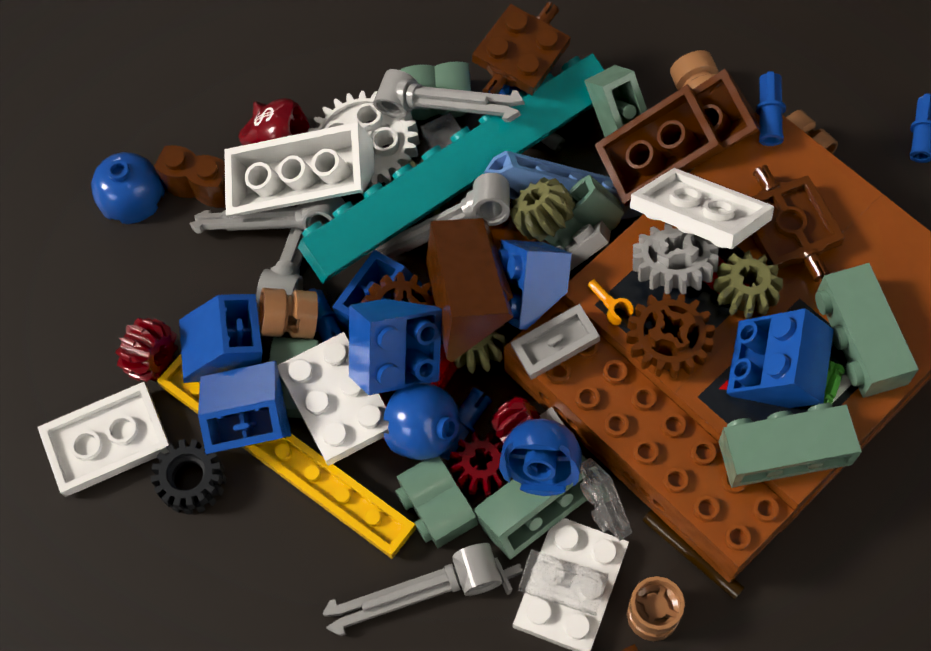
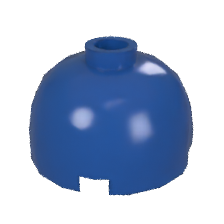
[91,152,165,224]
[383,383,460,460]
[499,418,582,496]

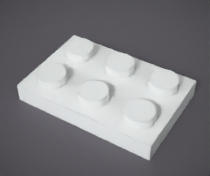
[630,168,774,249]
[277,332,389,466]
[37,382,170,497]
[513,518,629,651]

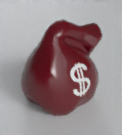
[238,98,310,145]

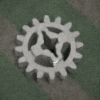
[633,223,719,294]

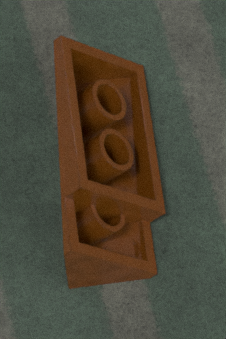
[595,69,760,206]
[426,218,514,362]

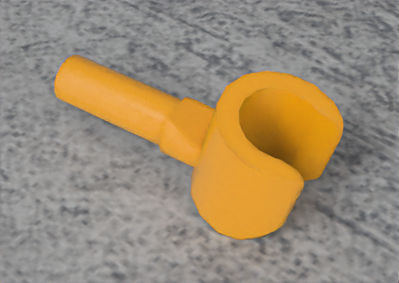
[588,279,634,325]

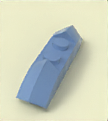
[484,150,643,223]

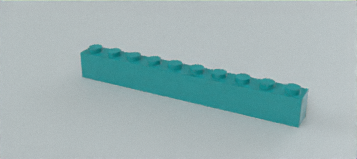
[298,53,604,284]

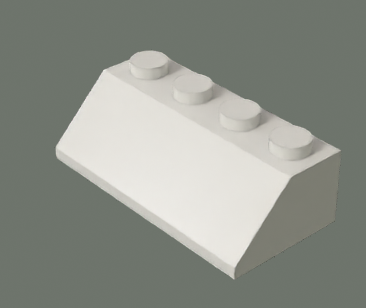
[224,122,375,218]

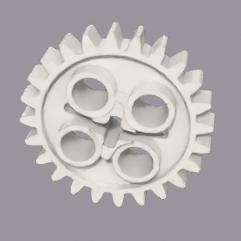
[308,91,420,196]

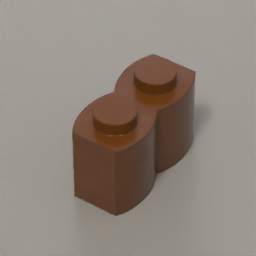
[154,145,226,208]

